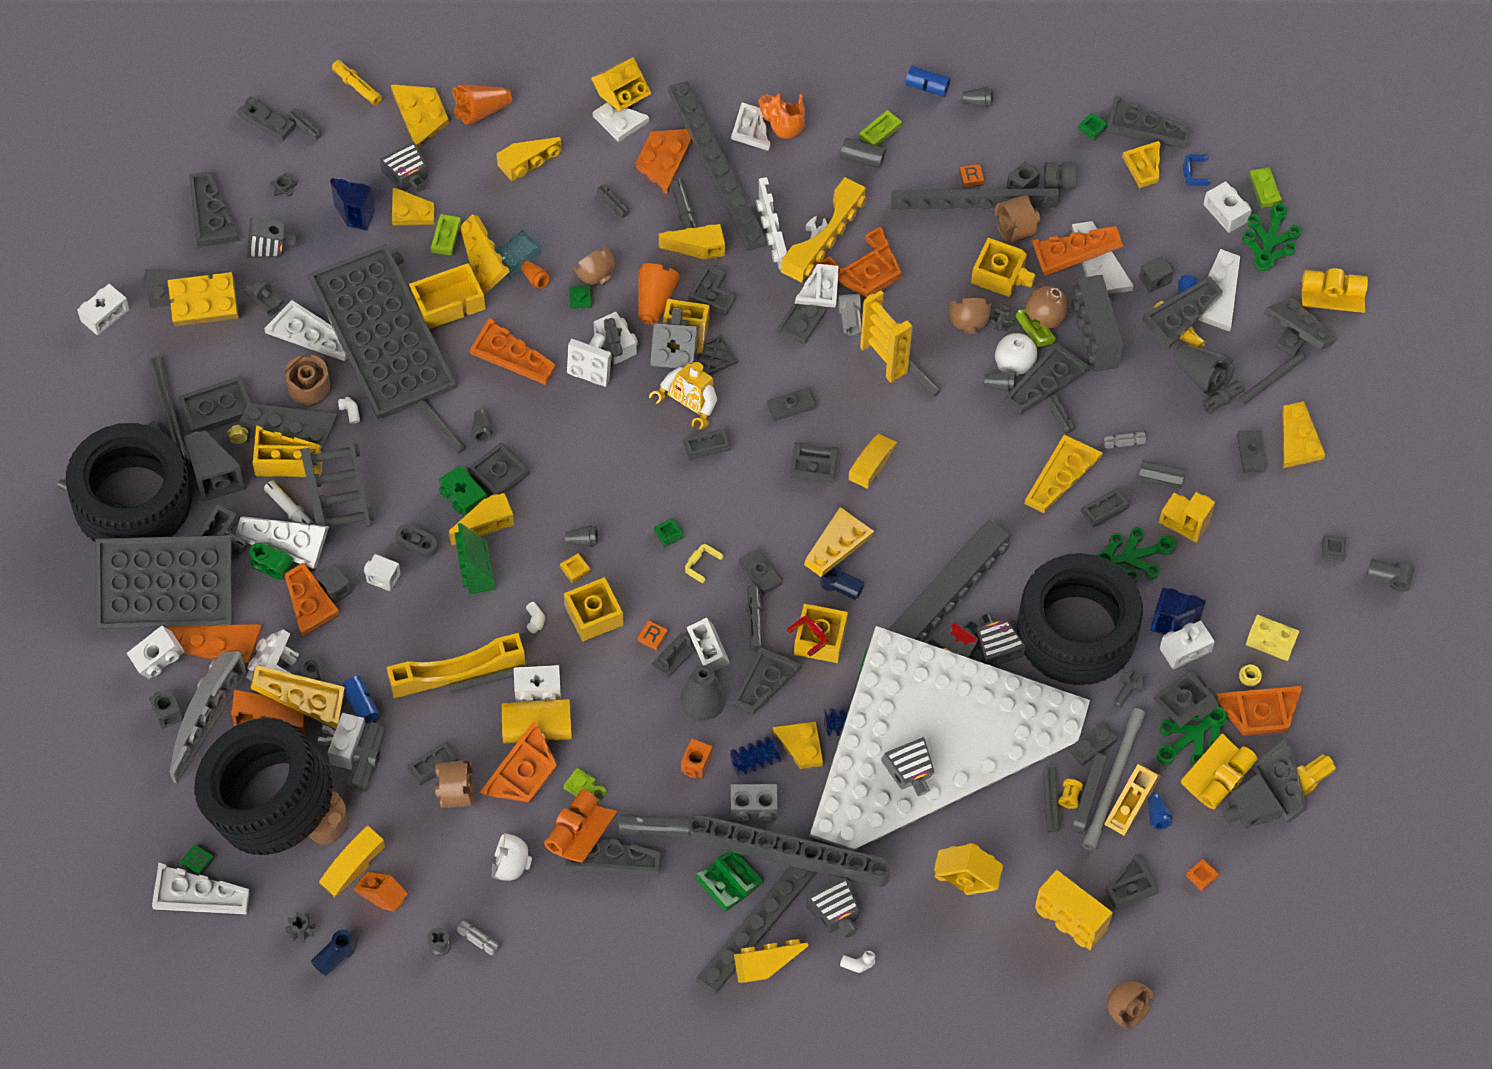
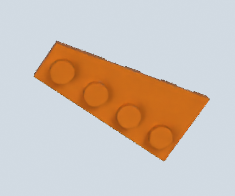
[1032,226,1124,276]
[470,317,556,385]
[167,624,262,667]

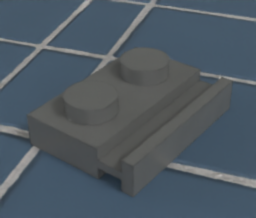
[778,303,826,345]

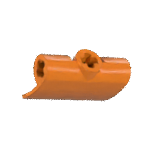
[544,790,617,862]

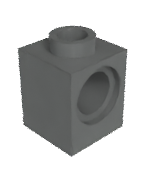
[1006,161,1040,189]
[1139,256,1174,293]
[316,564,352,604]
[149,689,183,729]

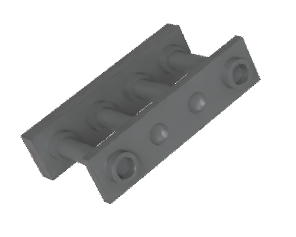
[300,439,374,536]

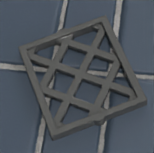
[696,335,738,375]

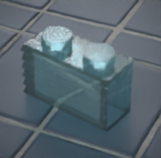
[495,230,541,279]

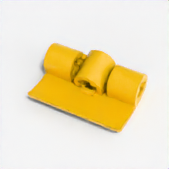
[1301,268,1368,313]
[501,699,572,744]
[1181,734,1258,809]

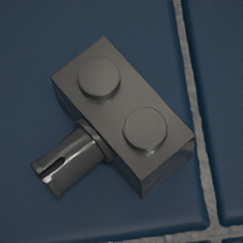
[197,504,248,554]

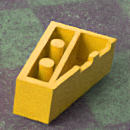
[253,426,323,477]

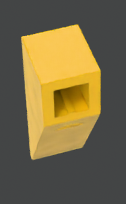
[496,137,562,181]
[658,224,725,259]
[734,939,808,983]

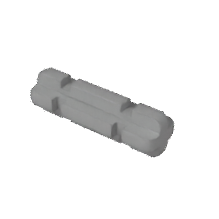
[1103,431,1146,449]
[457,921,499,955]

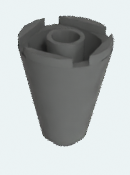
[1174,344,1234,396]
[680,666,726,721]

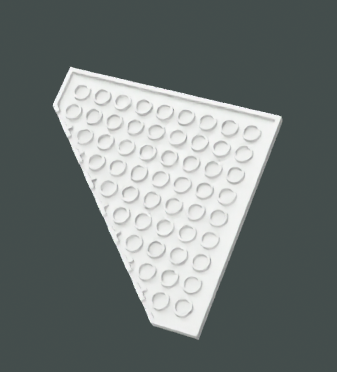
[809,626,1090,851]

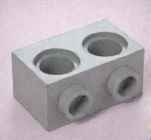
[731,784,777,822]

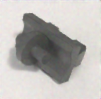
[243,276,284,316]

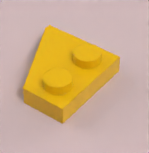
[1122,141,1160,188]
[772,722,823,769]

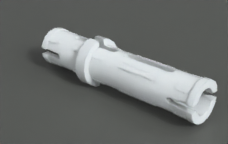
[264,480,315,525]

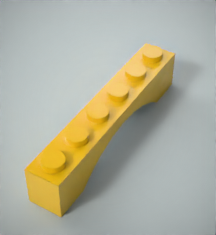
[781,177,867,283]
[386,633,525,699]

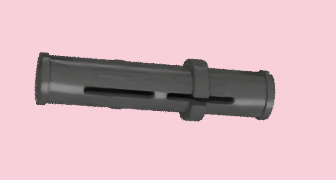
[670,179,697,229]
[746,585,764,652]

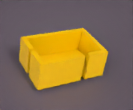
[409,263,486,329]
[168,272,239,327]
[1035,869,1113,951]

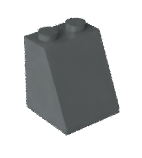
[184,430,245,501]

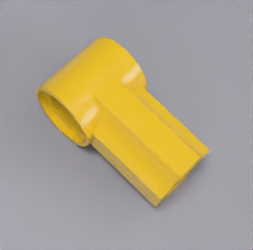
[1297,754,1336,796]

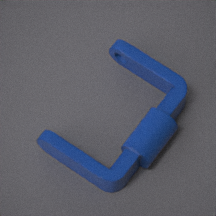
[1183,154,1210,186]

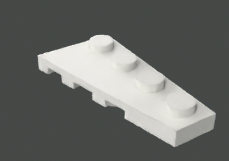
[1071,221,1133,294]
[1198,249,1240,332]
[152,863,250,914]

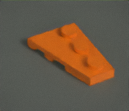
[284,563,340,638]

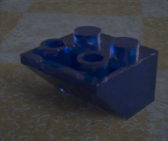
[330,178,375,231]
[1150,588,1206,635]

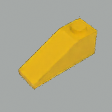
[449,493,514,545]
[1104,764,1161,836]

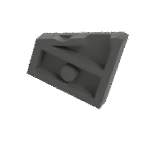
[1105,854,1158,910]

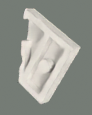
[731,103,770,151]

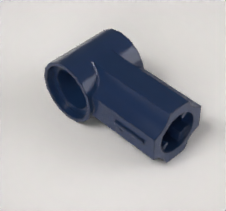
[820,565,865,600]
[311,930,356,976]

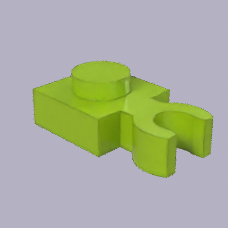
[564,768,607,805]

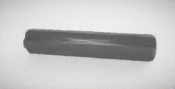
[1043,767,1060,832]

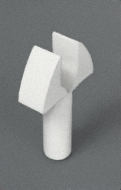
[806,216,828,239]

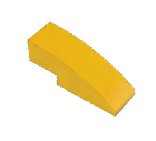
[849,433,898,489]
[319,825,385,898]

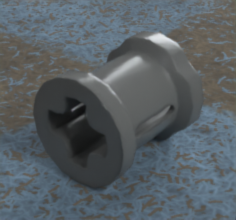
[428,928,450,956]

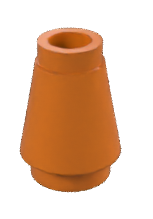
[521,261,550,289]

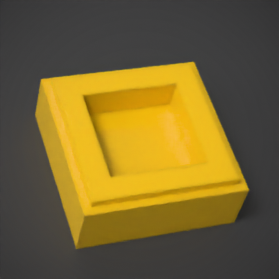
[560,553,591,583]

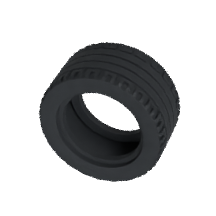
[65,423,192,542]
[1017,553,1143,685]
[194,718,333,855]

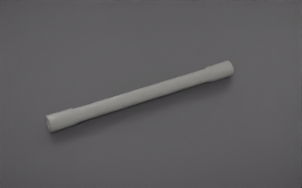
[1082,708,1145,851]

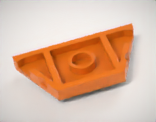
[636,129,692,194]
[1216,686,1302,736]
[480,721,558,803]

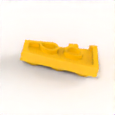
[1282,401,1325,468]

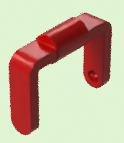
[787,616,827,656]

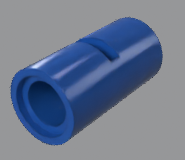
[905,66,950,97]
[341,676,380,725]

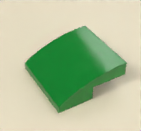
[695,851,763,912]

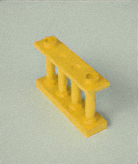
[860,291,912,383]

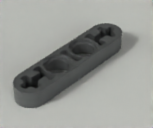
[1072,752,1107,834]

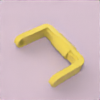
[685,544,724,583]

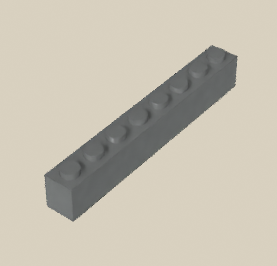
[888,520,1010,642]

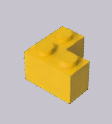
[1158,492,1215,543]

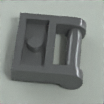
[790,442,838,483]

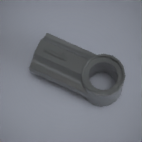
[1367,559,1414,592]

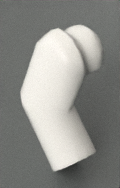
[338,397,360,424]
[526,602,545,634]
[840,951,876,973]

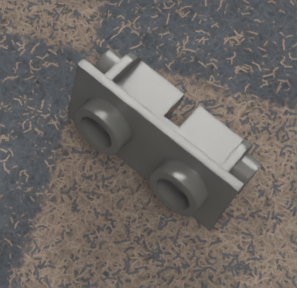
[651,632,696,677]

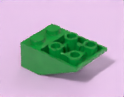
[455,523,495,594]

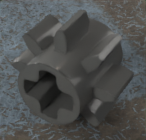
[989,305,1015,331]
[285,912,316,943]

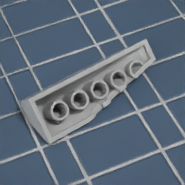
[170,651,247,784]

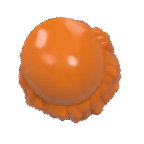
[758,93,805,139]

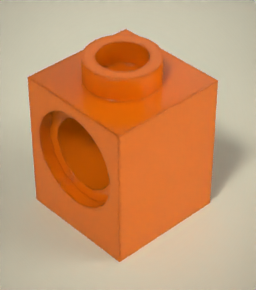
[681,738,713,779]

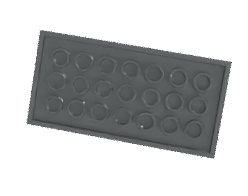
[308,244,456,419]

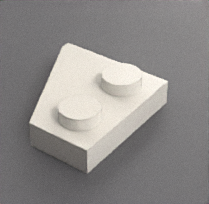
[593,102,649,142]
[795,264,838,308]

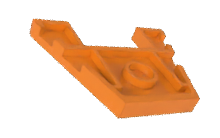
[815,227,902,297]

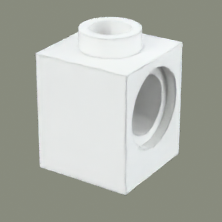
[364,554,401,592]

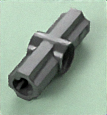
[347,722,385,793]

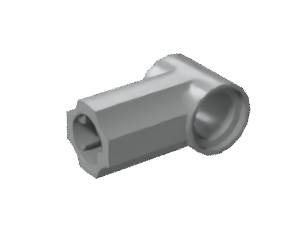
[838,294,861,336]

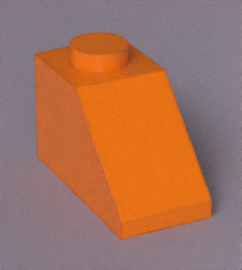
[353,872,408,912]

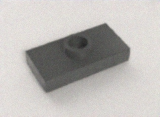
[767,388,815,421]
[683,428,731,460]
[1237,431,1266,473]
[1081,488,1130,527]
[739,549,782,595]
[407,742,459,785]

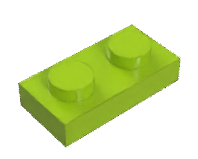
[859,110,902,146]
[1249,167,1282,208]
[431,214,461,256]
[1015,309,1056,347]

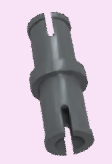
[1202,380,1244,413]

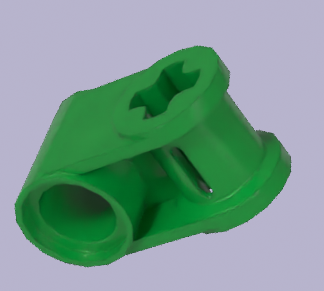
[249,543,293,580]

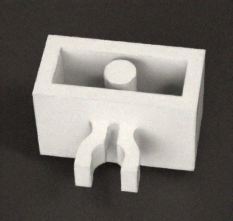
[1160,621,1215,670]
[318,713,365,770]

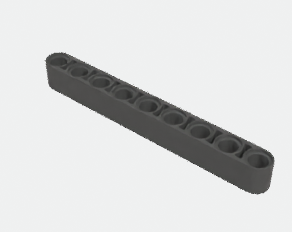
[688,815,890,887]

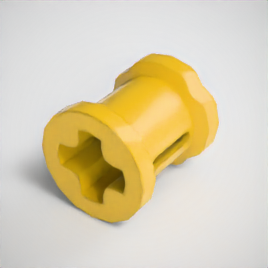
[1058,779,1084,809]

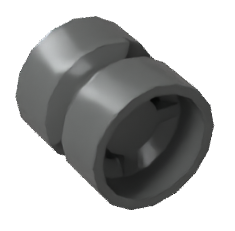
[1044,162,1076,189]

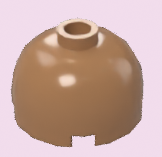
[573,245,615,285]
[1025,286,1069,328]
[948,298,991,334]
[1107,980,1154,1030]

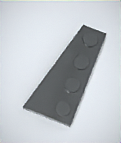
[189,171,239,246]
[145,269,221,309]
[1142,276,1223,349]

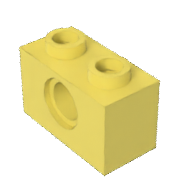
[1246,615,1299,661]

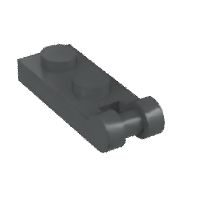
[237,96,295,141]

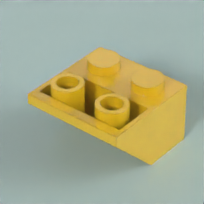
[591,57,652,111]
[663,299,709,354]

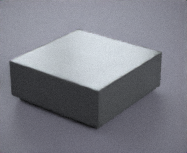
[1322,535,1346,560]

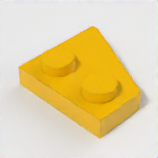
[392,188,435,226]

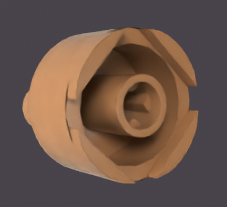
[995,195,1040,243]
[285,355,331,407]
[435,760,475,808]
[308,791,348,844]

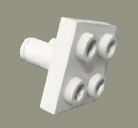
[567,333,611,387]
[246,629,299,681]

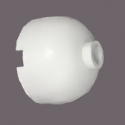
[995,333,1038,377]
[491,833,532,881]

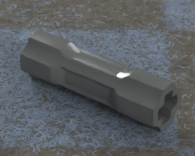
[619,814,690,839]

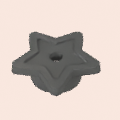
[270,174,297,196]

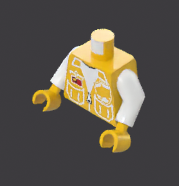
[649,362,717,430]

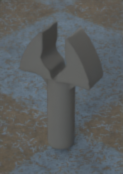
[1113,670,1143,708]

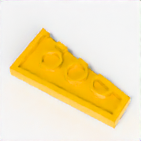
[460,214,510,295]
[1024,435,1103,513]
[804,507,874,577]
[250,665,344,729]

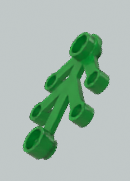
[1242,203,1301,271]
[1096,527,1175,584]
[1156,707,1227,766]

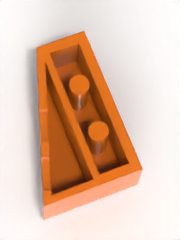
[231,690,308,736]

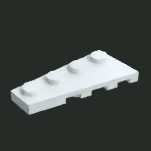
[756,177,787,270]
[264,300,347,361]
[235,516,329,569]

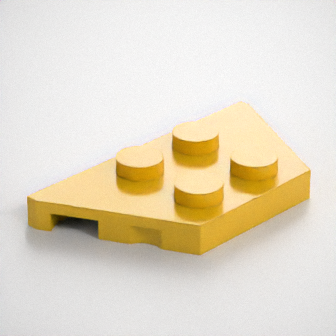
[391,85,449,149]

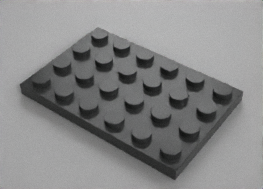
[96,535,233,629]

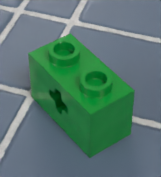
[439,465,487,517]

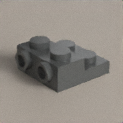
[1153,671,1219,728]

